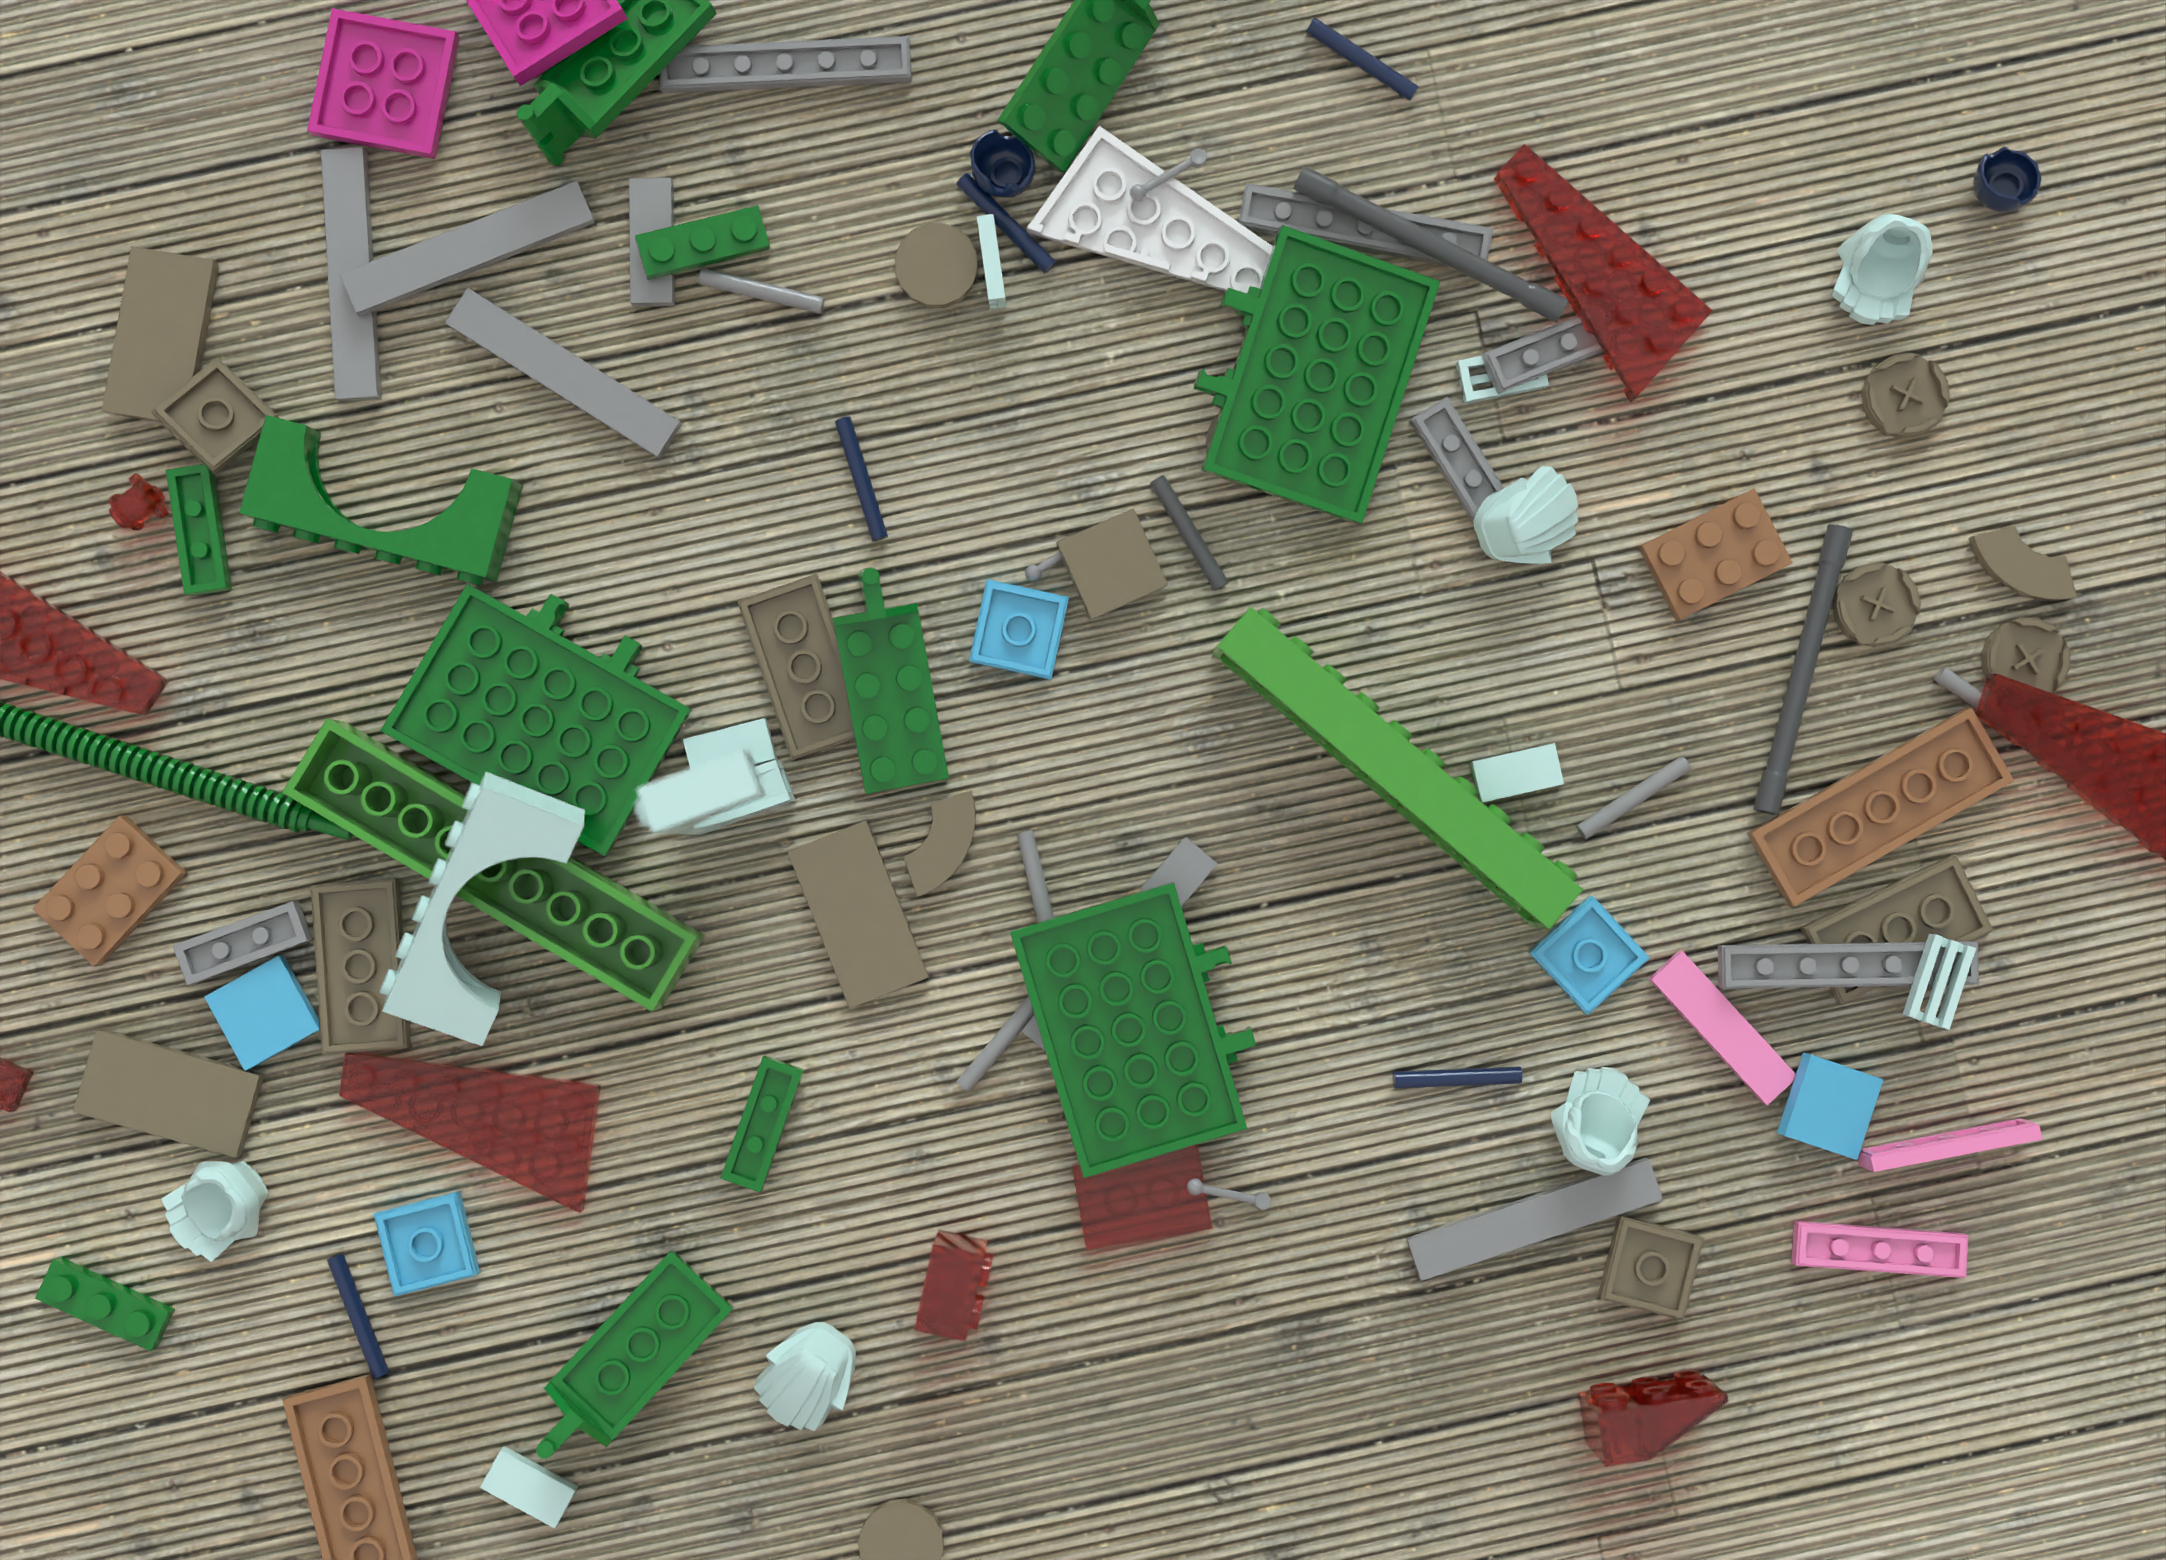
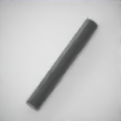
[1150,475,1229,591]

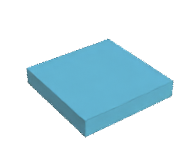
[969,579,1069,680]
[1528,895,1650,1015]
[204,955,320,1071]
[1777,1052,1884,1160]
[374,1190,481,1297]

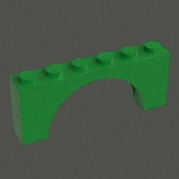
[239,415,523,586]

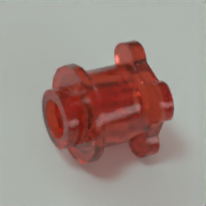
[109,473,169,531]

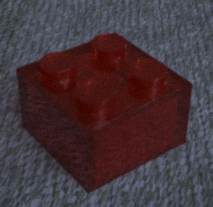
[914,1229,994,1342]

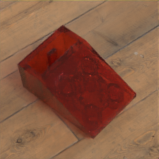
[1578,1370,1729,1467]

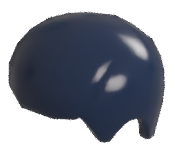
[970,129,1036,197]
[1973,147,2041,212]

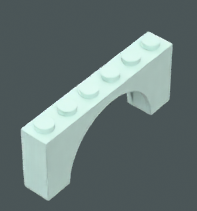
[635,750,796,835]
[379,771,585,1046]

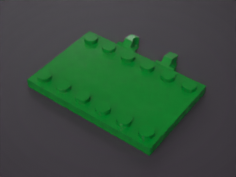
[1193,225,1440,524]
[380,583,692,857]
[1010,882,1256,1178]

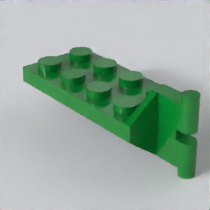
[517,0,717,166]
[997,0,1160,173]
[832,568,949,794]
[536,1250,734,1459]

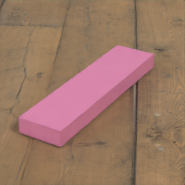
[1648,951,1796,1105]
[1858,1118,2042,1172]
[1791,1220,1969,1278]

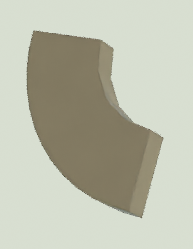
[1968,526,2077,601]
[904,790,976,897]

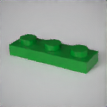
[635,205,770,280]
[166,464,232,596]
[720,1056,805,1192]
[35,1257,175,1351]

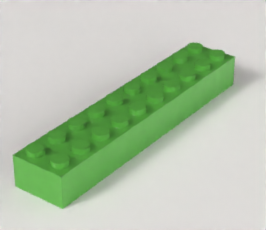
[1212,607,1583,929]
[282,718,705,1012]

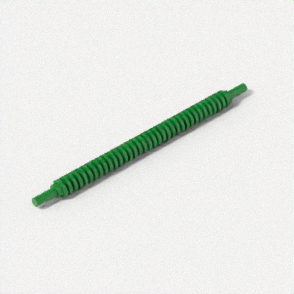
[0,701,353,841]

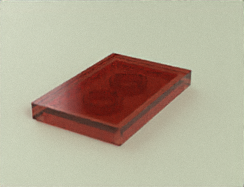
[1072,1144,1212,1250]

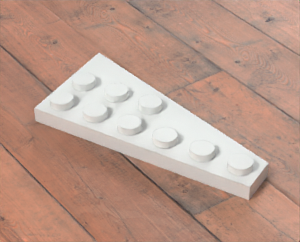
[1027,126,1273,294]

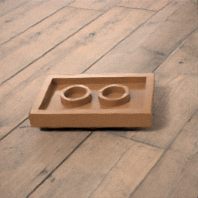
[1638,488,1793,622]
[33,815,188,966]

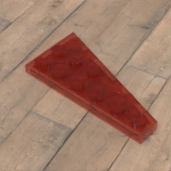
[1494,144,1713,403]
[0,571,169,715]
[1975,673,2166,860]
[339,1052,601,1213]

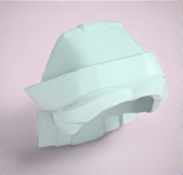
[1832,214,1933,325]
[1473,466,1578,564]
[1551,1066,1650,1176]
[161,1161,269,1262]
[754,1322,856,1431]

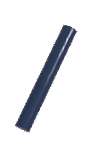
[1306,18,1419,101]
[956,173,1056,274]
[835,416,888,542]
[1393,1066,1522,1089]
[327,1253,390,1379]

